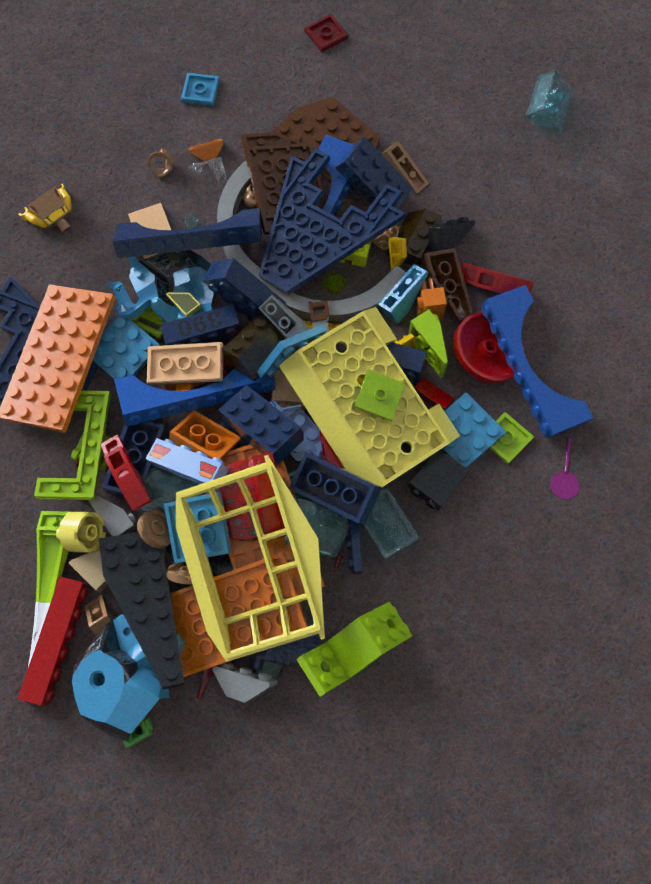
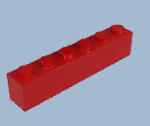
[18,577,88,706]

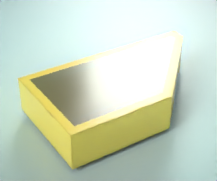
[166,292,202,317]

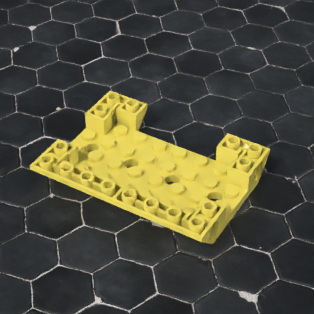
[279,307,460,487]

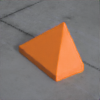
[189,139,224,164]

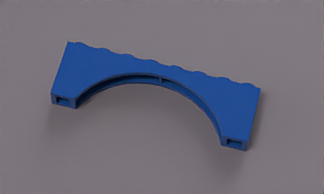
[264,135,353,254]
[481,285,593,439]
[114,369,276,426]

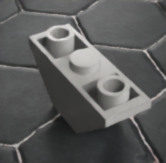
[212,662,278,702]

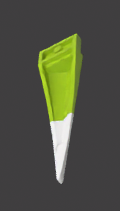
[28,511,69,667]

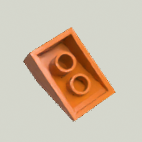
[170,410,241,460]

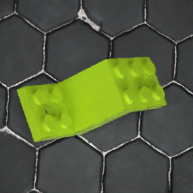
[296,601,413,697]

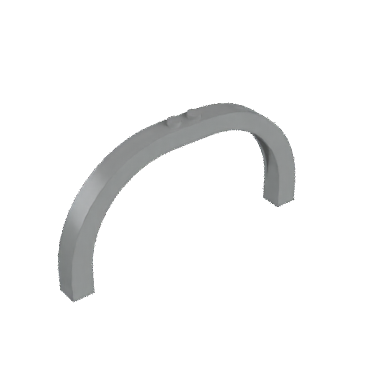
[217,161,406,323]

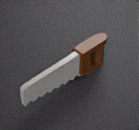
[308,301,330,334]

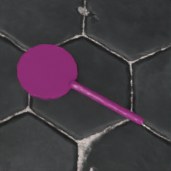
[550,437,579,499]

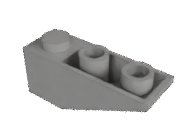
[259,295,310,338]

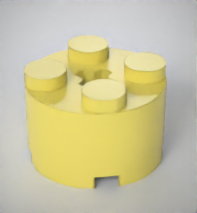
[56,512,106,553]

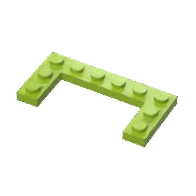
[34,391,111,500]

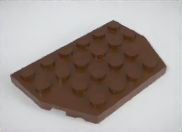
[273,97,380,188]
[241,132,326,235]

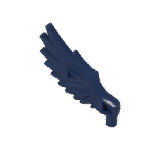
[252,612,328,670]

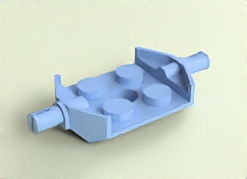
[269,399,323,462]

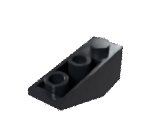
[429,217,476,250]

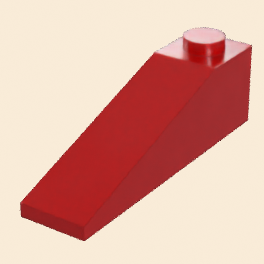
[249,453,286,540]

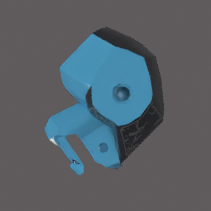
[108,250,216,323]
[72,614,185,743]

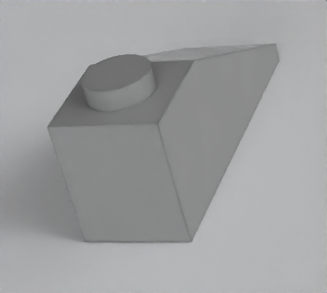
[88,495,138,536]

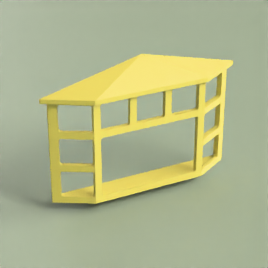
[176,455,325,662]

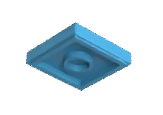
[181,73,220,106]

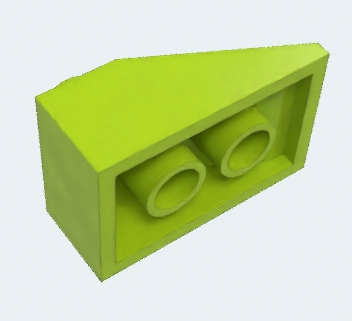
[408,309,448,378]

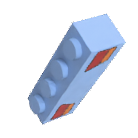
[146,439,229,492]

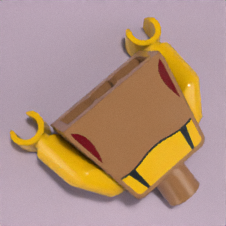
[19,184,72,233]

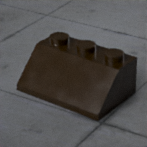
[386,209,442,267]
[223,315,285,381]

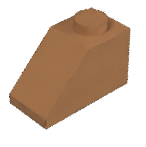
[85,595,115,636]

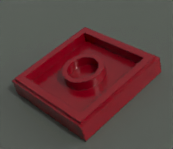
[304,14,349,53]

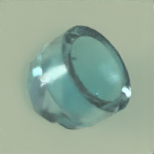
[184,214,199,229]

